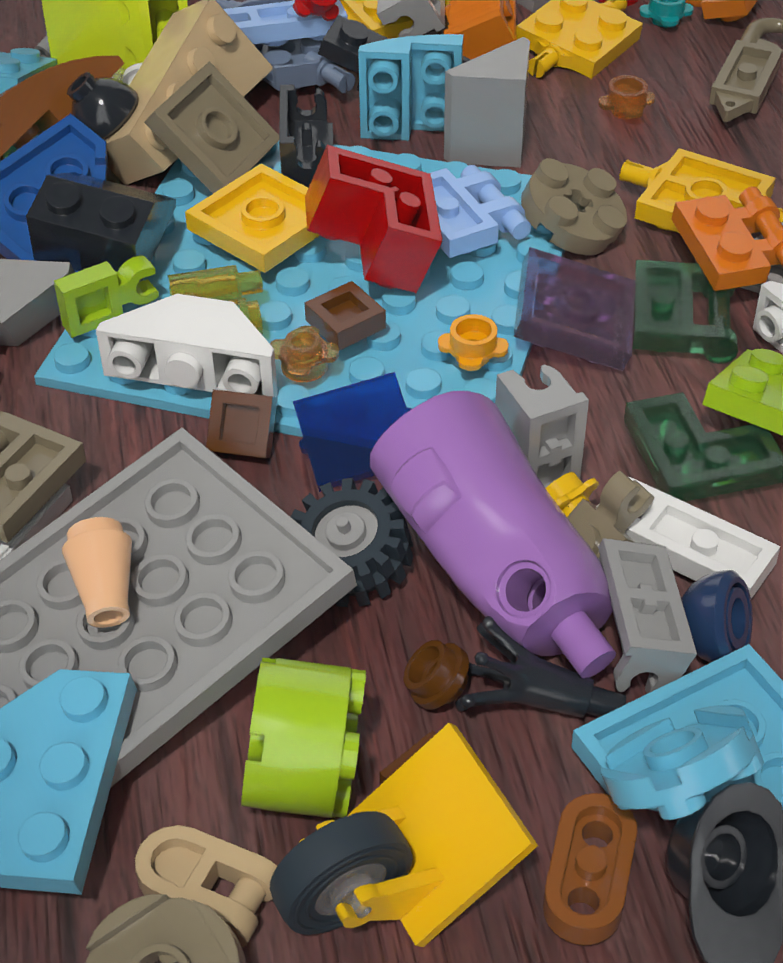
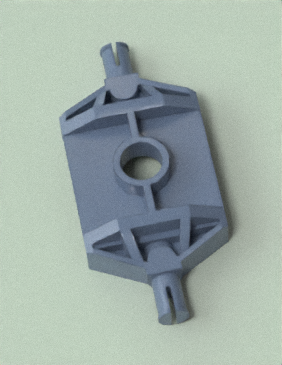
[216,0,355,93]

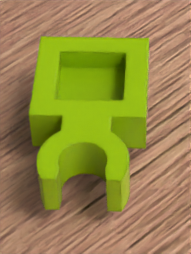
[54,256,159,338]

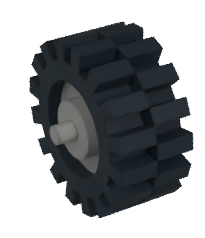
[291,478,413,607]

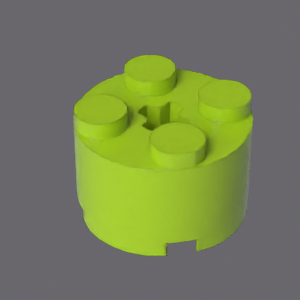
[241,657,366,818]

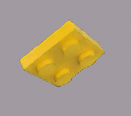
[185,163,320,273]

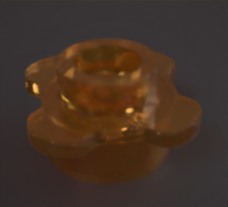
[598,75,655,119]
[270,326,339,382]

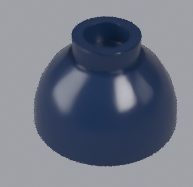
[681,570,753,663]

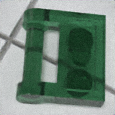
[632,259,738,364]

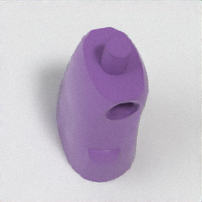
[370,391,616,678]

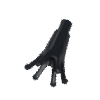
[455,616,626,718]

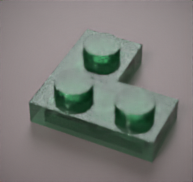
[624,392,783,502]

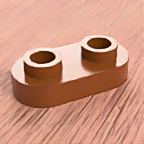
[543,793,637,945]

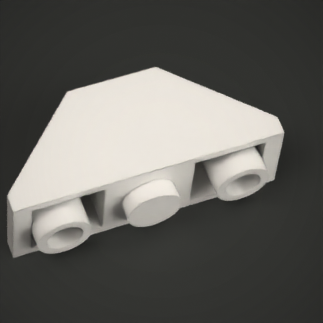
[96,294,278,397]

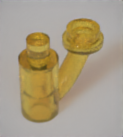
[168,265,263,335]

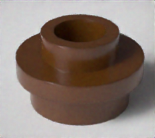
[403,640,469,710]

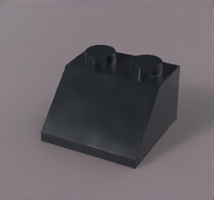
[26,172,176,283]

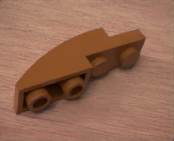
[0,55,125,161]

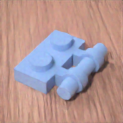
[430,165,531,258]

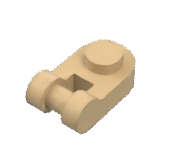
[135,825,277,947]

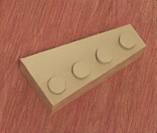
[105,0,273,185]

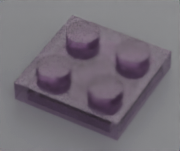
[513,247,635,371]

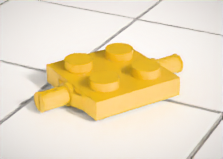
[516,0,643,79]
[619,148,783,233]

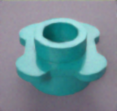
[639,0,694,27]

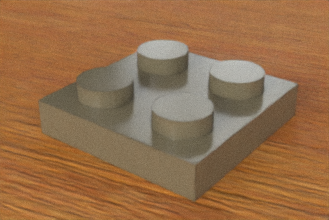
[144,61,279,194]

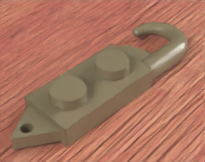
[709,17,783,122]

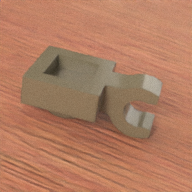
[567,471,655,558]

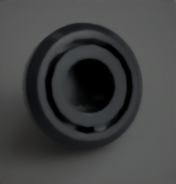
[67,72,137,140]

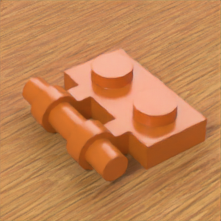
[671,187,783,291]

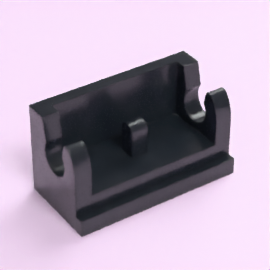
[279,84,333,188]

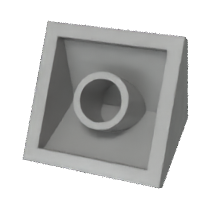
[444,37,530,168]

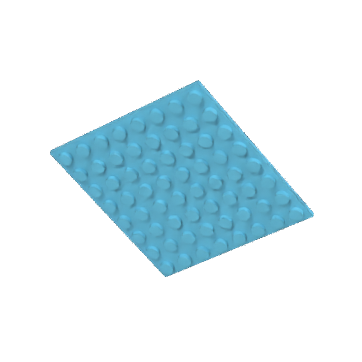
[34,141,579,451]

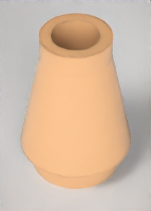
[62,517,132,628]

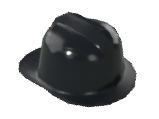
[667,782,783,963]

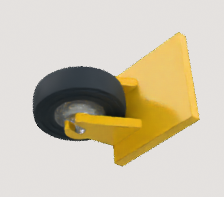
[270,723,538,947]

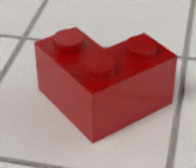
[305,145,443,293]

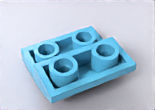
[358,34,464,141]

